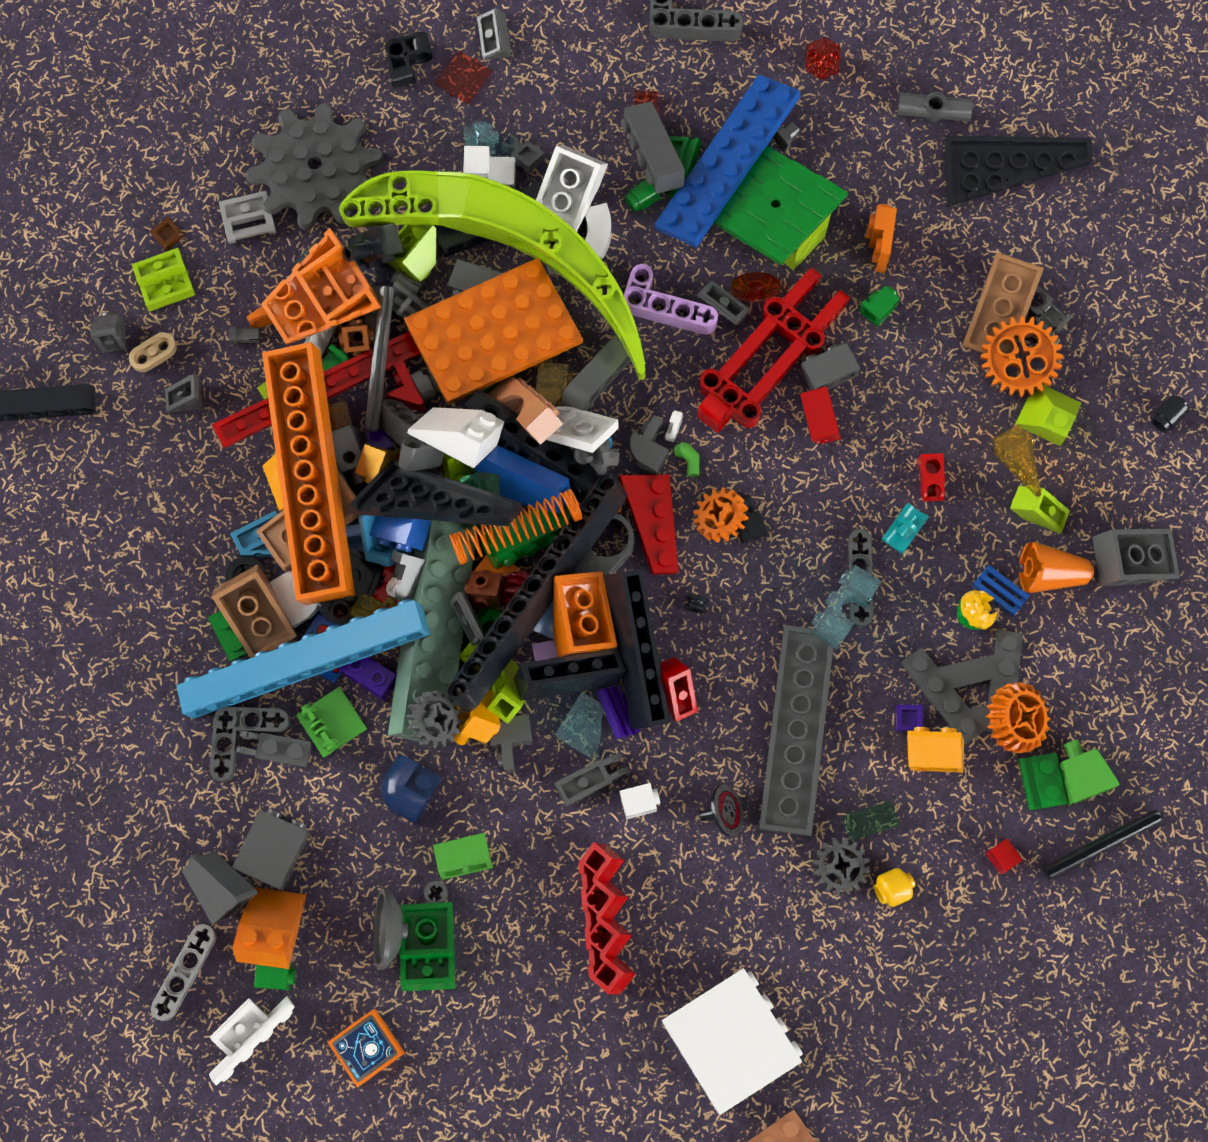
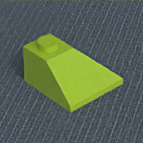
[387,225,436,282]
[1015,384,1081,446]

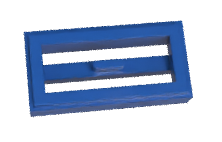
[972,565,1030,617]

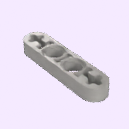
[151,924,217,1021]

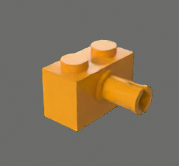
[452,690,501,745]

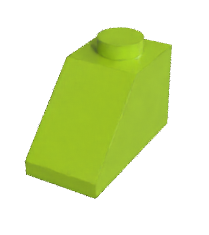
[1010,486,1070,533]

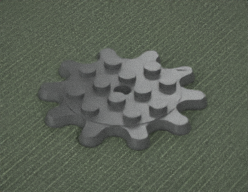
[246,104,384,230]

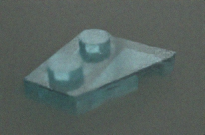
[554,692,603,762]

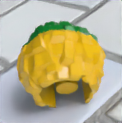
[957,590,997,630]

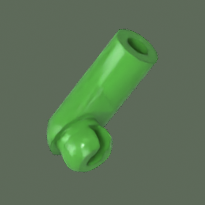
[674,442,699,477]

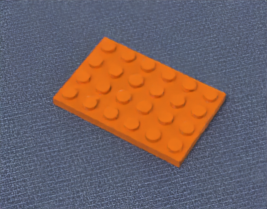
[404,258,583,405]

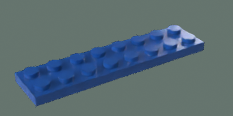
[654,74,801,248]

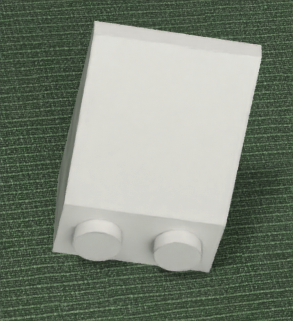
[536,145,608,232]
[407,408,504,468]

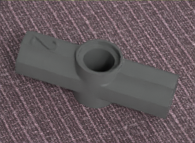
[897,92,973,122]

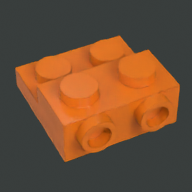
[865,204,897,273]

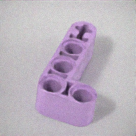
[624,264,718,335]

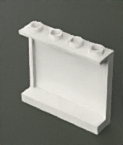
[662,968,803,1115]

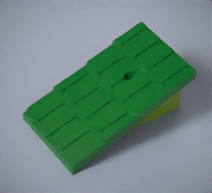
[668,145,848,270]

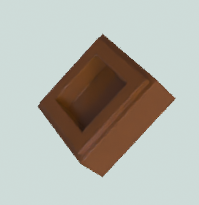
[149,217,185,251]

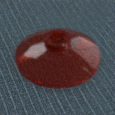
[731,272,780,302]

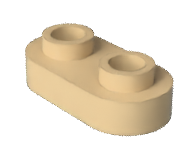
[129,332,177,372]

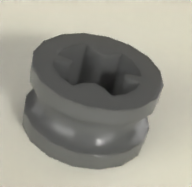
[424,881,448,903]

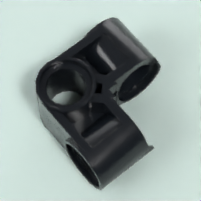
[385,32,433,88]

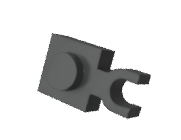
[501,134,545,173]

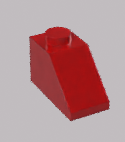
[659,657,698,722]

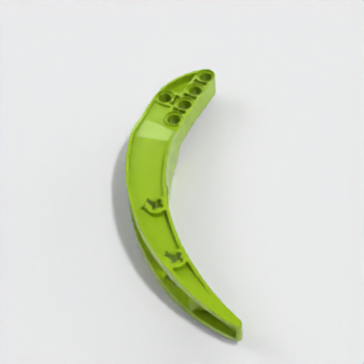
[339,171,646,380]

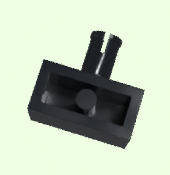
[342,223,404,270]

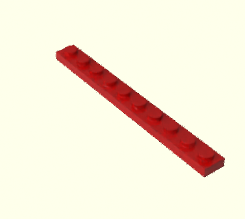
[212,331,421,449]

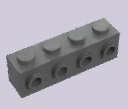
[621,101,685,194]

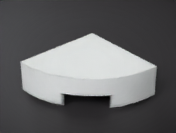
[665,410,683,443]

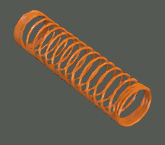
[449,489,582,565]

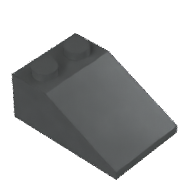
[1092,529,1180,586]

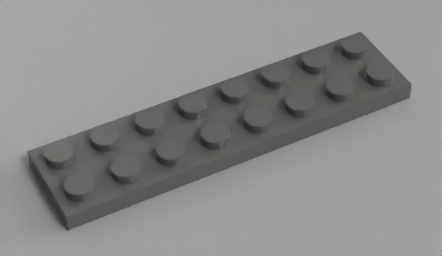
[759,625,835,837]

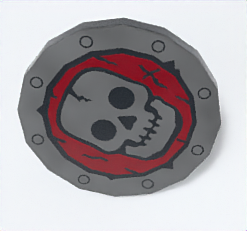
[699,784,744,837]

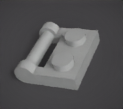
[219,191,277,245]

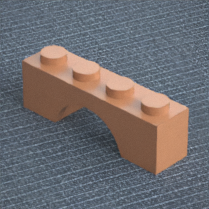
[488,376,563,445]

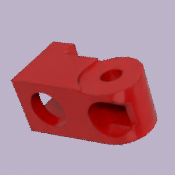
[917,453,945,502]

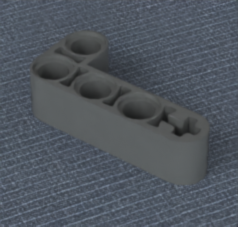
[649,0,743,42]
[559,335,631,412]
[379,399,444,471]

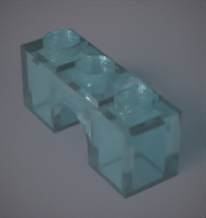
[811,565,882,650]

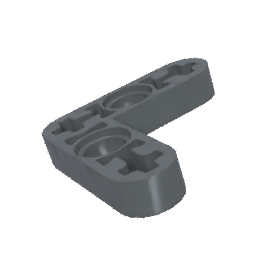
[210,707,290,783]

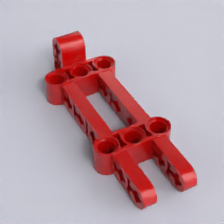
[697,268,851,433]

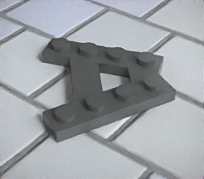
[900,630,1023,746]

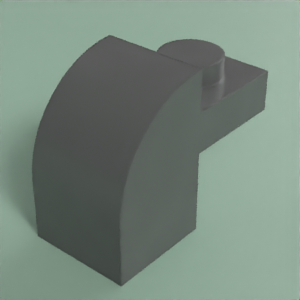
[630,415,669,475]
[490,714,533,773]

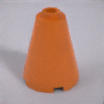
[1019,542,1094,593]

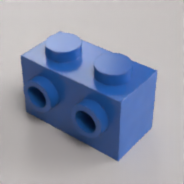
[370,516,431,553]

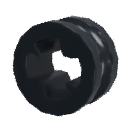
[684,594,709,614]

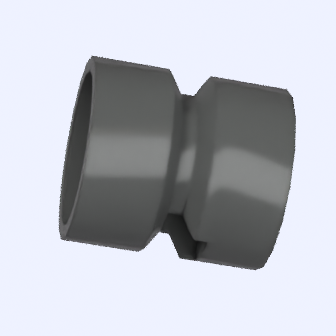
[410,368,441,404]

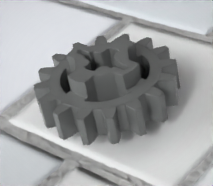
[406,690,463,749]
[812,838,870,896]

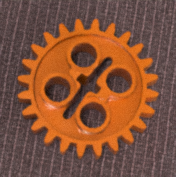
[980,316,1063,398]

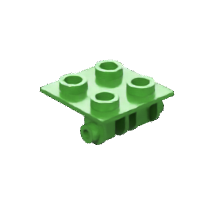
[296,687,367,758]

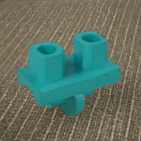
[881,502,929,554]

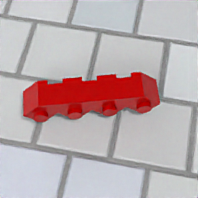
[578,842,636,995]

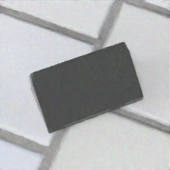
[477,8,512,60]
[697,280,750,325]
[450,592,486,647]

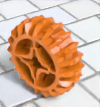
[985,682,1051,753]

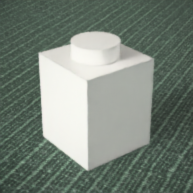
[620,783,660,819]

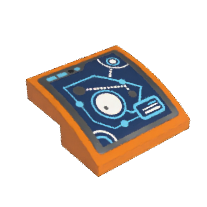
[327,1009,405,1087]

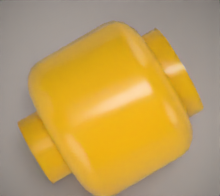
[874,868,915,907]

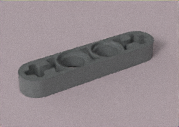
[847,529,873,628]

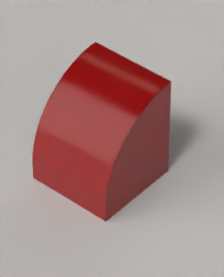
[985,838,1023,875]

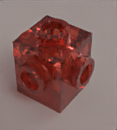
[805,37,841,79]

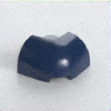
[381,754,442,825]

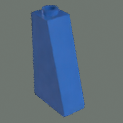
[475,445,570,513]

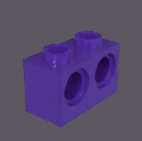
[339,657,396,702]

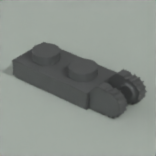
[235,731,312,768]
[554,752,630,807]

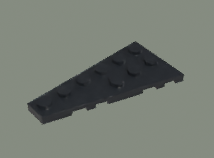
[944,136,1093,207]
[347,460,522,526]

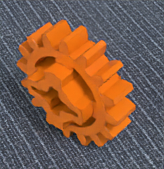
[693,487,748,543]

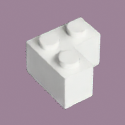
[463,146,516,189]

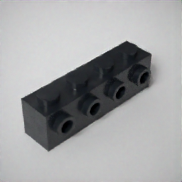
[514,648,625,701]

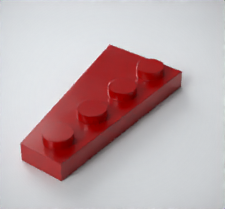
[618,474,679,575]

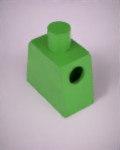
[1059,739,1120,806]

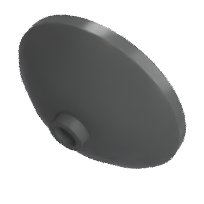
[373,889,408,970]

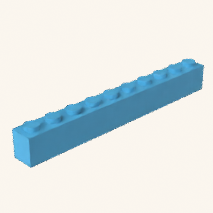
[176,599,430,719]

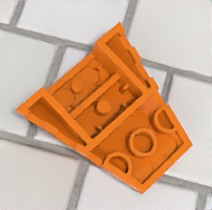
[261,227,381,345]

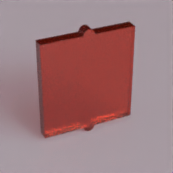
[436,51,492,104]

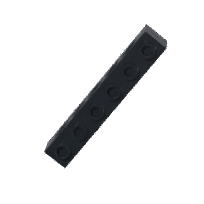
[463,389,603,503]

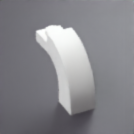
[547,203,611,275]

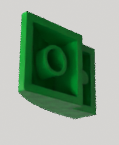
[399,902,456,992]

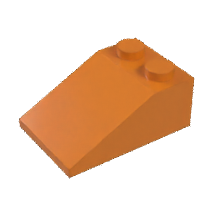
[553,571,617,657]
[232,887,306,969]

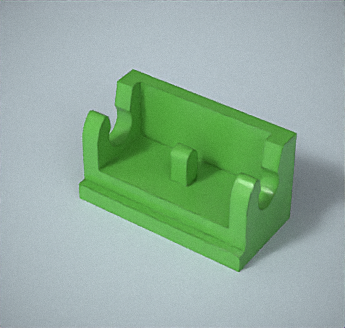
[433,833,493,880]

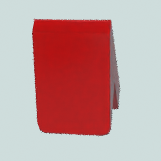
[386,360,426,412]

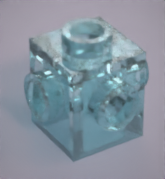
[463,121,500,156]

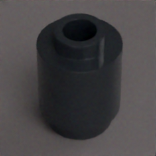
[1151,396,1189,433]

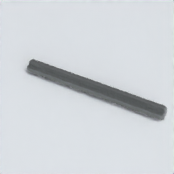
[364,286,394,432]

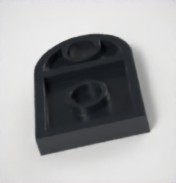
[317,546,384,626]

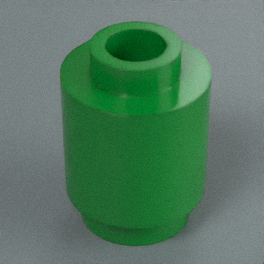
[624,180,662,213]

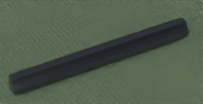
[1043,810,1162,879]

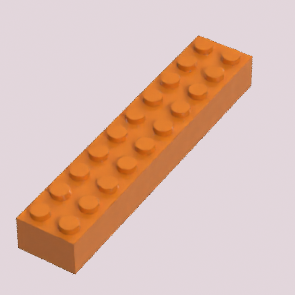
[262,342,355,605]

